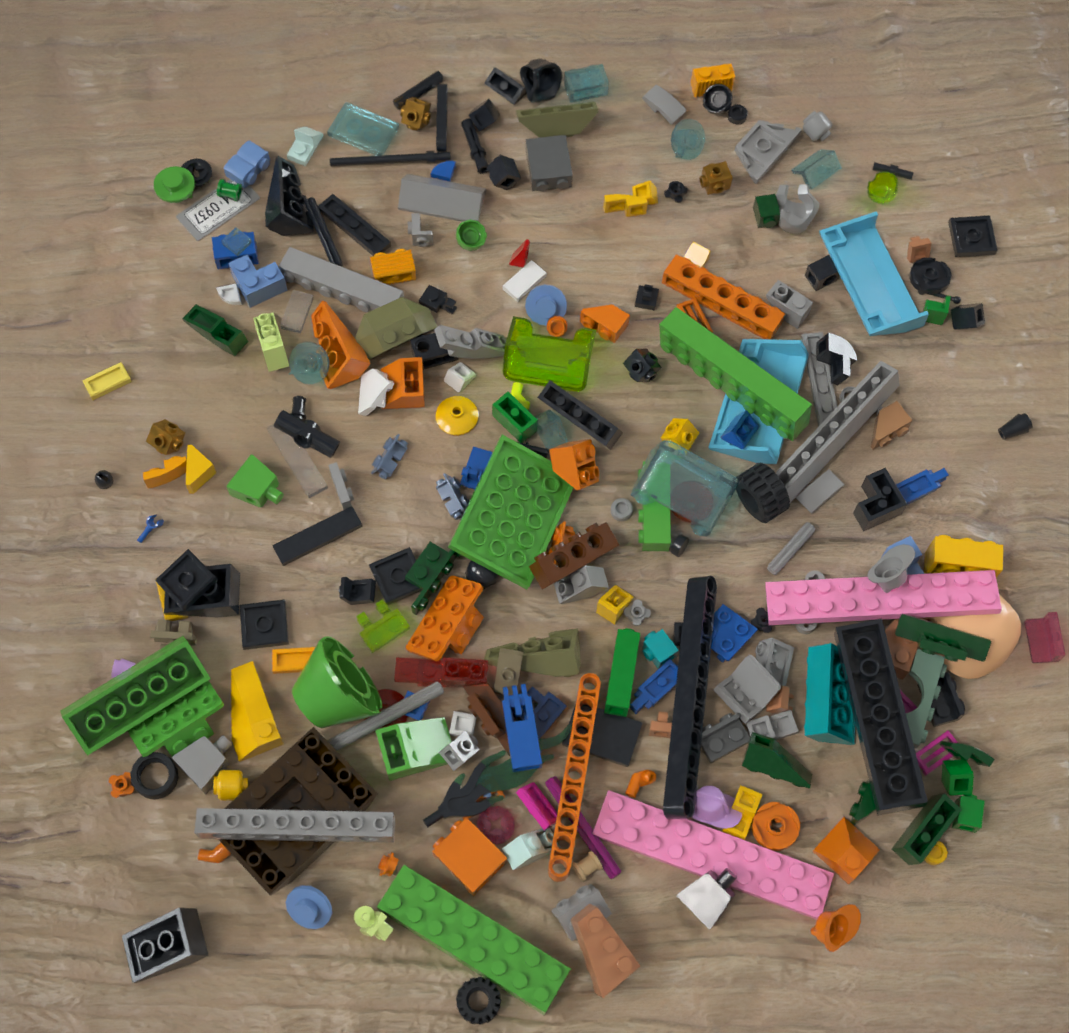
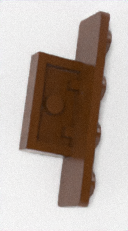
[461,670,515,756]

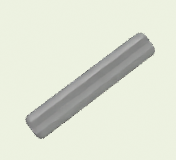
[767,522,815,575]

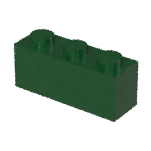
[892,793,962,865]

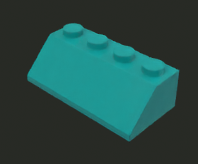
[804,643,855,745]

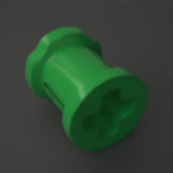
[216,179,242,202]

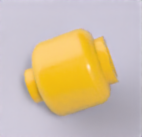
[213,770,248,801]

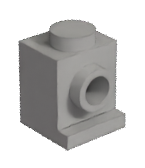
[439,731,480,771]

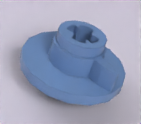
[525,284,567,326]
[286,885,332,929]

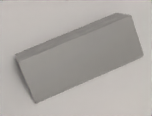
[398,174,486,222]

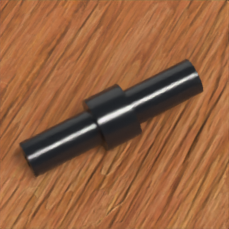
[872,162,914,180]

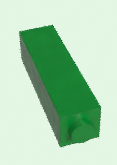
[604,628,641,717]

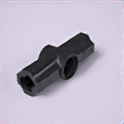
[273,410,340,458]

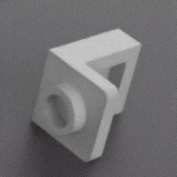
[408,213,433,247]

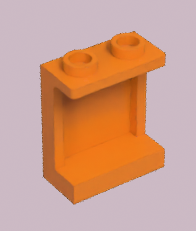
[432,817,507,896]

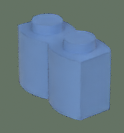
[223,140,270,188]

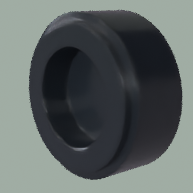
[727,104,748,125]
[671,534,689,557]

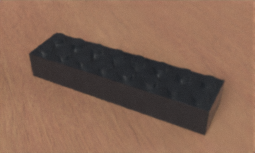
[834,618,928,816]

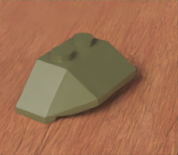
[516,101,598,138]
[355,297,438,360]

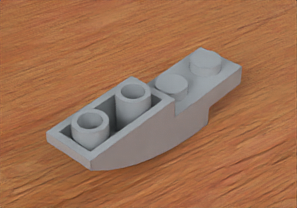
[434,325,510,359]

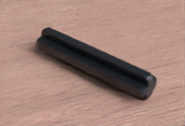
[393,71,444,110]

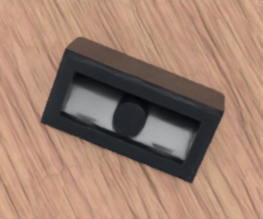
[484,67,527,105]

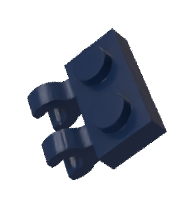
[513,687,567,741]

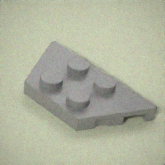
[735,120,802,184]

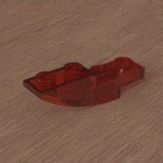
[394,657,488,687]

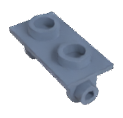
[371,434,408,480]
[436,473,469,520]

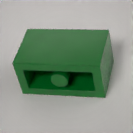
[492,391,538,443]

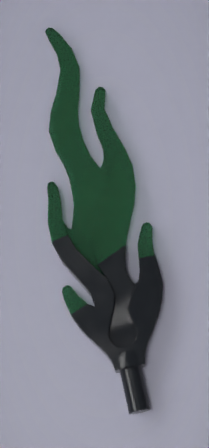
[423,724,572,828]

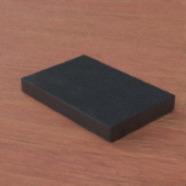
[562,704,642,767]

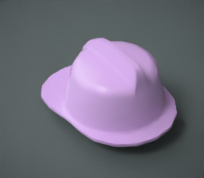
[692,786,742,829]

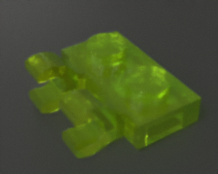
[356,599,410,653]

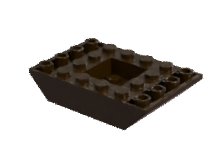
[218,727,378,896]

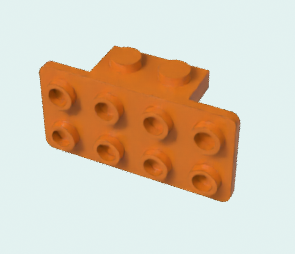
[406,575,484,661]

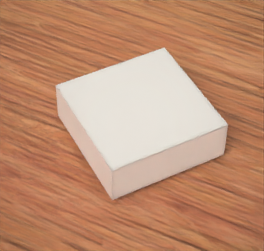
[449,711,477,737]

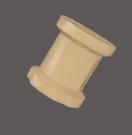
[571,850,603,882]

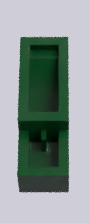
[182,304,248,356]

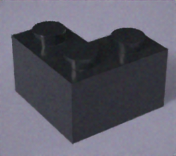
[853,467,908,532]

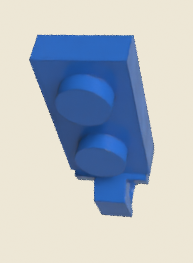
[896,468,949,504]
[629,659,678,715]

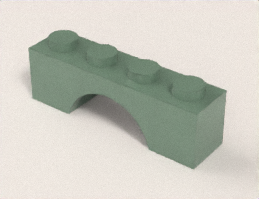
[906,649,947,748]

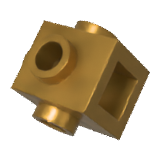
[400,97,431,131]
[699,161,733,195]
[146,419,186,455]

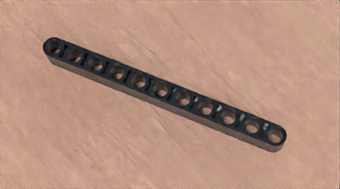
[663,575,717,819]

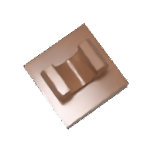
[907,236,931,263]
[766,685,794,714]
[648,712,672,738]

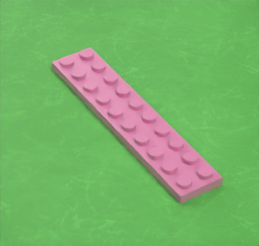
[765,570,1002,625]
[593,790,834,920]

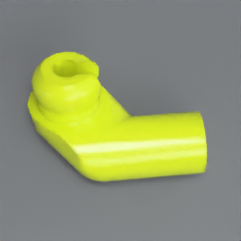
[511,382,530,410]

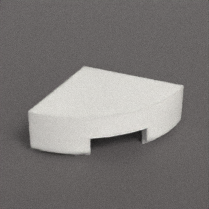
[217,283,242,305]

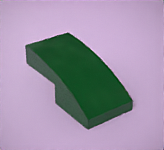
[939,741,995,767]

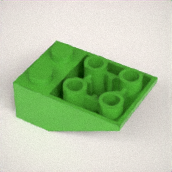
[375,717,452,781]

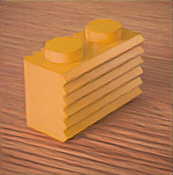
[691,63,735,98]
[370,249,416,285]

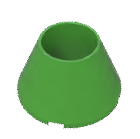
[292,636,382,728]

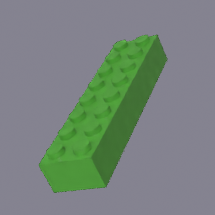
[659,307,812,442]
[377,865,571,1016]

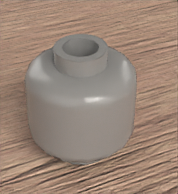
[803,111,832,141]

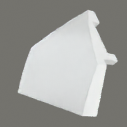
[358,369,394,416]

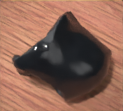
[520,58,562,103]

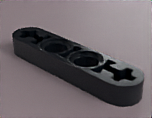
[436,84,448,152]

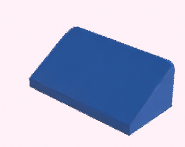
[720,410,759,449]

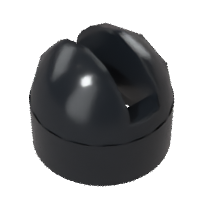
[94,470,114,489]

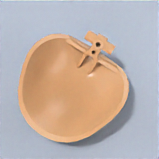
[927,595,1021,679]

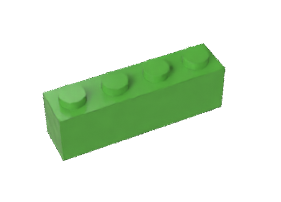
[638,461,671,552]

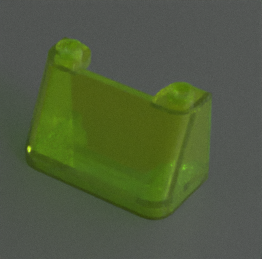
[503,316,596,391]

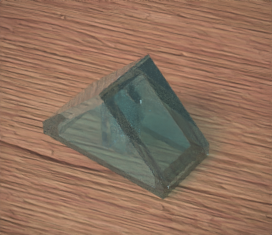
[534,409,568,454]

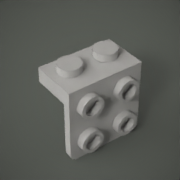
[714,655,781,724]

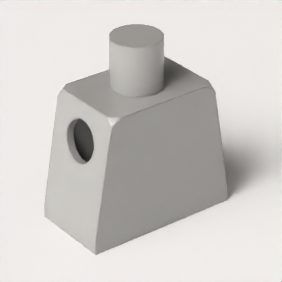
[172,735,232,794]

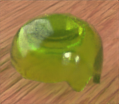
[867,172,898,204]

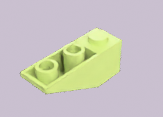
[253,313,289,372]

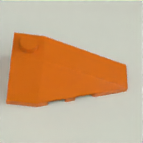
[311,300,371,389]

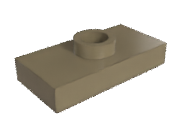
[494,648,523,695]

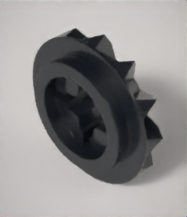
[181,158,212,188]

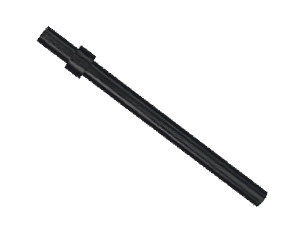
[330,151,451,166]

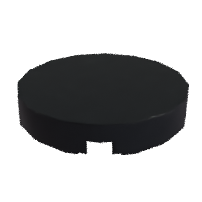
[909,257,952,294]

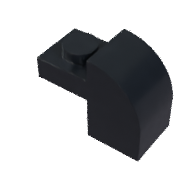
[816,333,857,386]

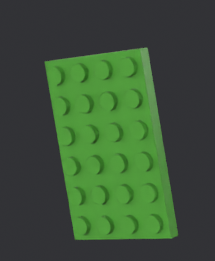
[448,434,573,590]

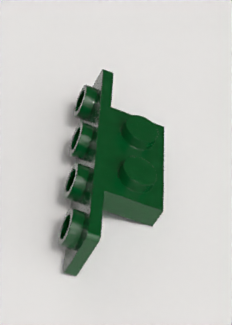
[405,541,462,615]
[895,613,991,662]

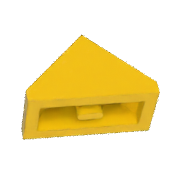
[186,445,216,494]
[596,585,634,625]

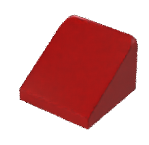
[509,239,530,268]

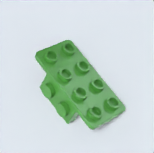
[128,681,224,757]

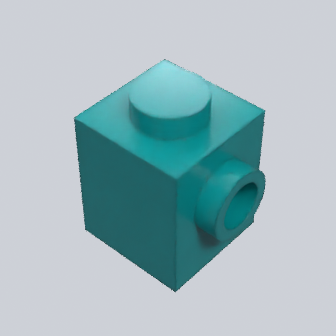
[642,629,679,669]

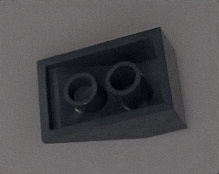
[164,564,240,618]
[122,907,209,983]

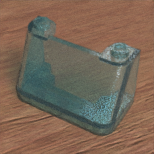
[630,440,739,537]

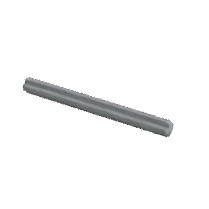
[327,682,444,751]

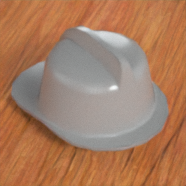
[868,544,915,593]

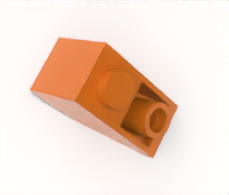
[580,304,630,343]

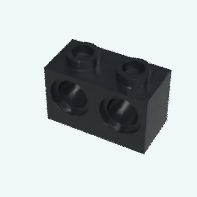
[410,333,459,370]

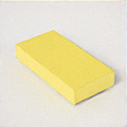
[82,362,132,400]

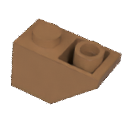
[871,401,912,450]

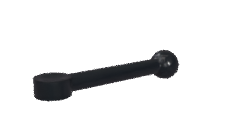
[918,291,961,304]

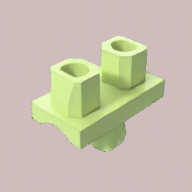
[354,906,394,941]

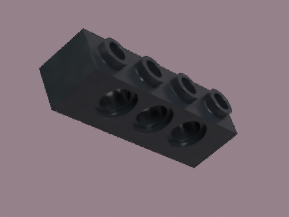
[537,380,623,450]

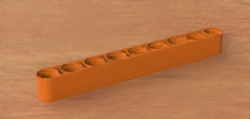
[548,673,601,882]

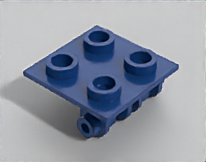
[460,447,493,490]
[711,604,758,662]

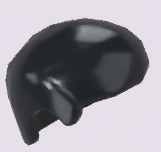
[703,84,733,115]
[465,560,500,590]

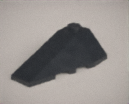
[265,156,314,236]

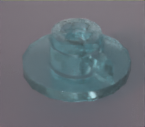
[671,119,705,160]
[289,341,329,384]

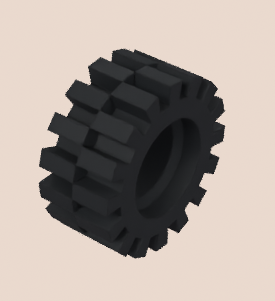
[456,977,501,1025]

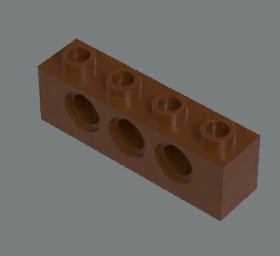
[529,522,619,590]

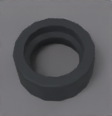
[130,752,179,800]

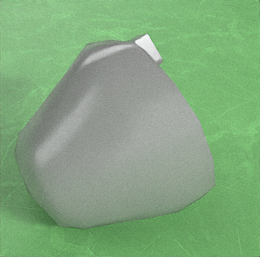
[776,184,820,235]

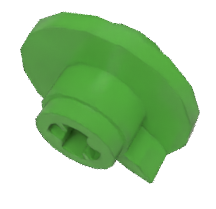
[154,166,195,203]

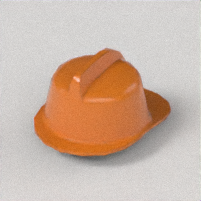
[810,904,861,952]

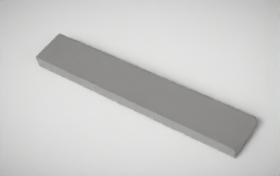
[801,332,845,449]

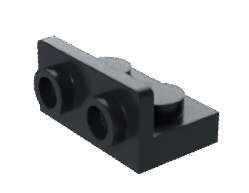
[917,672,965,727]

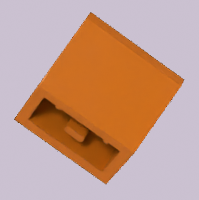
[380,357,425,409]
[549,439,600,490]

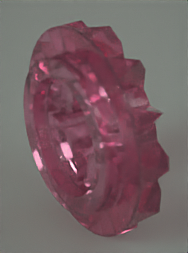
[477,806,515,844]

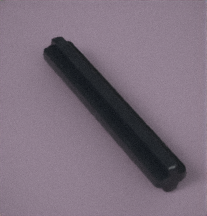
[304,197,343,267]

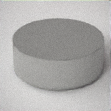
[611,498,633,521]

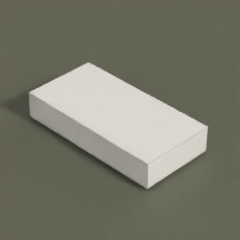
[503,260,546,302]

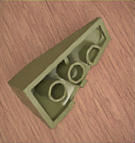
[484,628,581,677]

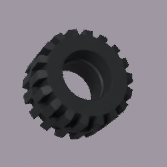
[735,462,790,523]

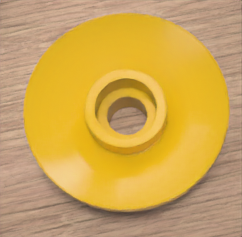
[436,396,478,436]

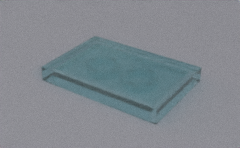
[327,102,399,156]

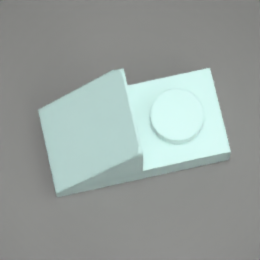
[287,127,323,166]

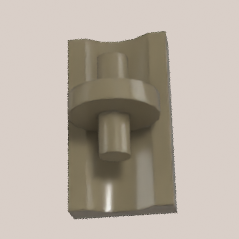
[150,619,197,649]

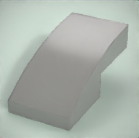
[642,85,687,125]
[796,470,845,514]
[746,710,799,740]

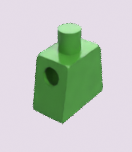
[226,454,284,507]

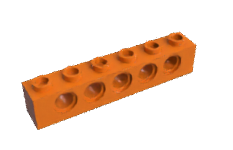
[662,254,785,340]

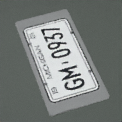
[176,179,260,241]

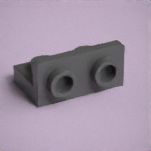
[701,713,750,764]

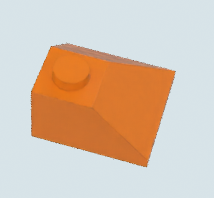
[813,817,880,885]

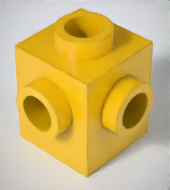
[660,418,699,453]

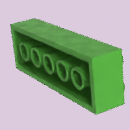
[60,636,211,756]

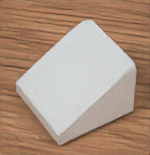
[444,362,476,392]

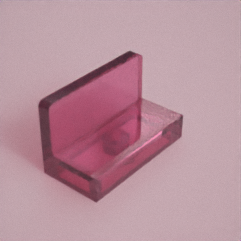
[1024,612,1066,664]

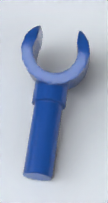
[137,514,164,543]

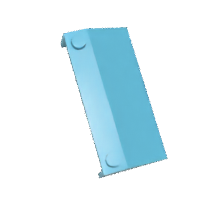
[819,211,929,336]
[708,339,809,464]

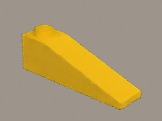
[231,661,284,762]

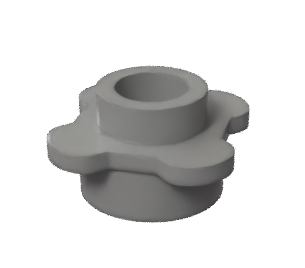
[624,600,651,626]

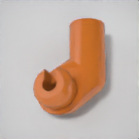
[625,769,657,798]
[198,842,231,863]

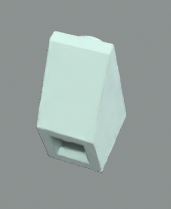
[502,828,560,870]

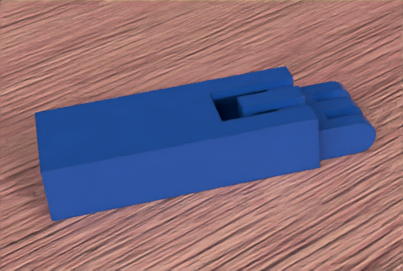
[502,684,542,772]

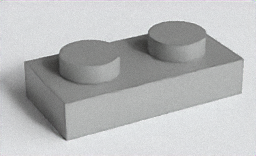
[328,462,354,510]

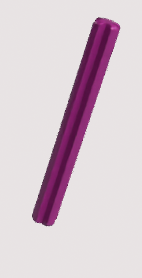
[545,776,621,879]

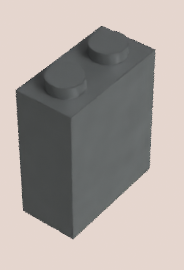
[526,135,573,191]

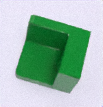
[923,295,951,325]

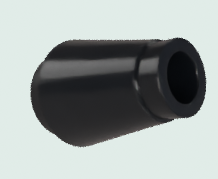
[998,413,1033,440]

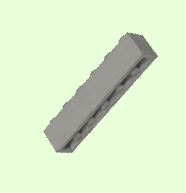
[278,247,404,312]

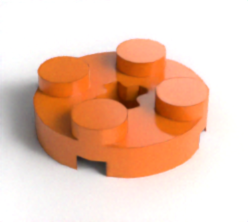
[752,802,800,851]

